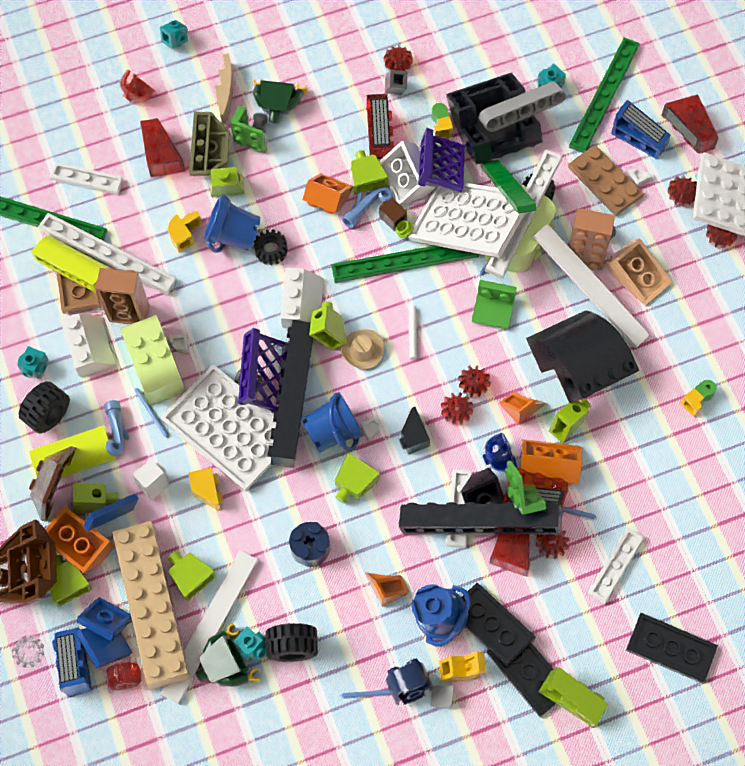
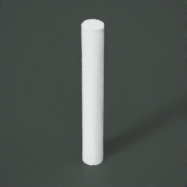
[409,305,417,360]

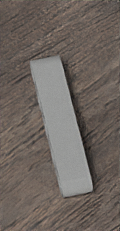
[479,82,566,132]

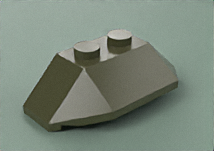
[189,112,230,176]

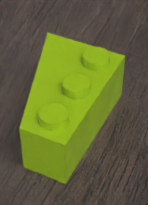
[539,667,609,727]

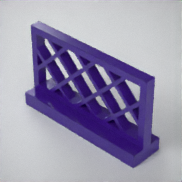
[418,128,465,193]
[238,328,287,412]

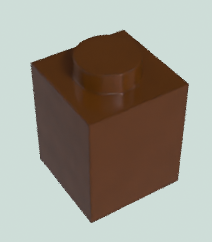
[379,197,407,231]

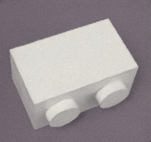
[133,459,169,501]

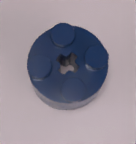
[289,522,330,567]
[385,658,434,705]

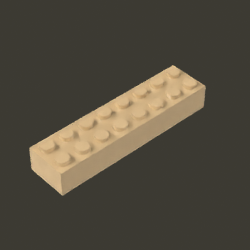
[112,521,191,691]

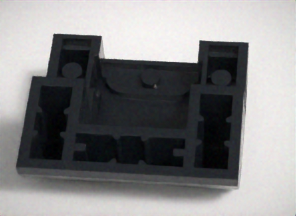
[446,72,543,165]
[526,310,640,403]

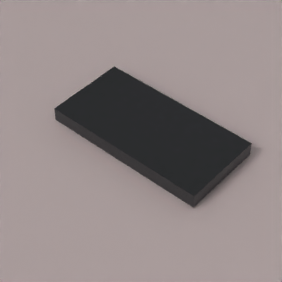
[462,582,536,667]
[625,613,718,684]
[486,643,556,718]

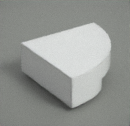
[627,169,653,187]
[168,334,189,354]
[360,415,379,442]

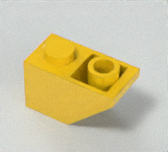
[188,467,223,511]

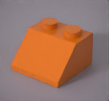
[302,173,353,214]

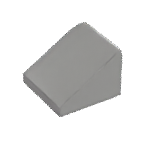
[430,685,454,709]

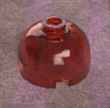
[120,69,155,103]

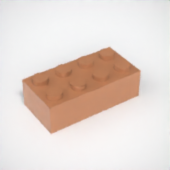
[569,208,615,270]
[95,267,150,324]

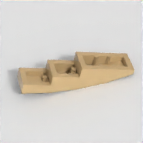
[214,53,233,124]

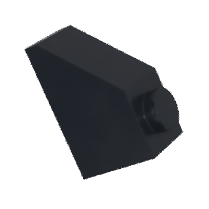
[399,406,430,455]

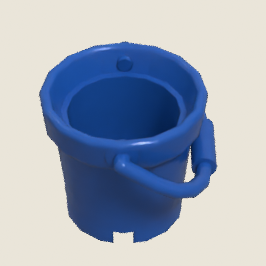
[204,194,261,253]
[301,392,363,453]
[411,584,470,647]

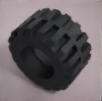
[18,381,70,434]
[265,623,318,662]

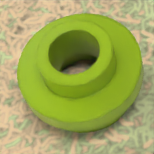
[396,220,414,238]

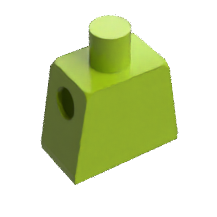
[351,150,388,195]
[209,167,245,197]
[310,302,347,350]
[548,399,591,444]
[335,453,380,504]
[73,483,118,514]
[168,551,216,602]
[50,555,93,607]

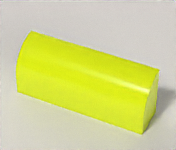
[31,235,108,294]
[29,425,116,478]

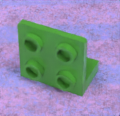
[230,105,267,153]
[471,280,517,330]
[505,461,546,515]

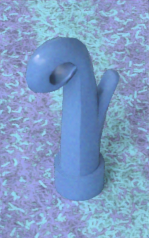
[342,188,394,229]
[104,400,130,456]

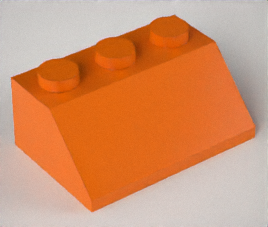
[520,439,582,484]
[45,506,115,574]

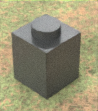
[384,70,408,95]

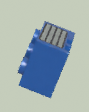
[611,99,671,159]
[52,627,92,697]

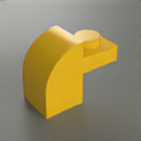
[168,210,202,253]
[439,651,486,681]

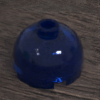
[482,432,518,472]

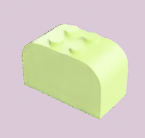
[485,185,555,273]
[120,315,186,405]

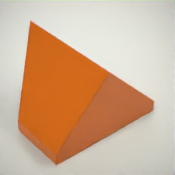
[499,392,547,425]
[364,572,410,607]

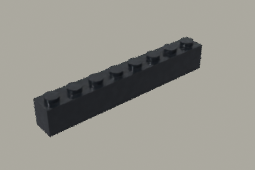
[267,320,314,468]
[398,502,563,534]

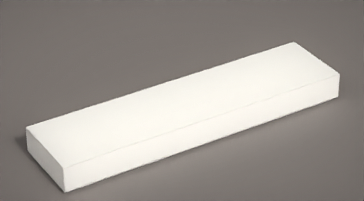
[50,162,124,195]
[446,469,472,548]
[587,527,645,605]

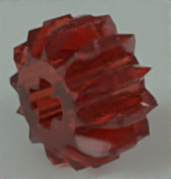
[383,45,413,72]
[667,175,697,207]
[706,224,738,249]
[458,364,491,398]
[441,392,473,425]
[535,530,570,559]
[106,662,142,691]

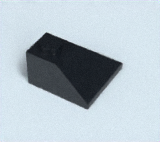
[460,468,506,504]

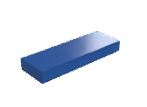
[83,494,139,531]

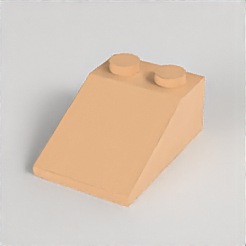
[604,238,672,306]

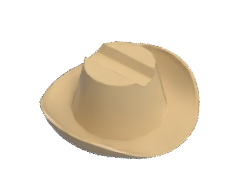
[341,329,384,369]

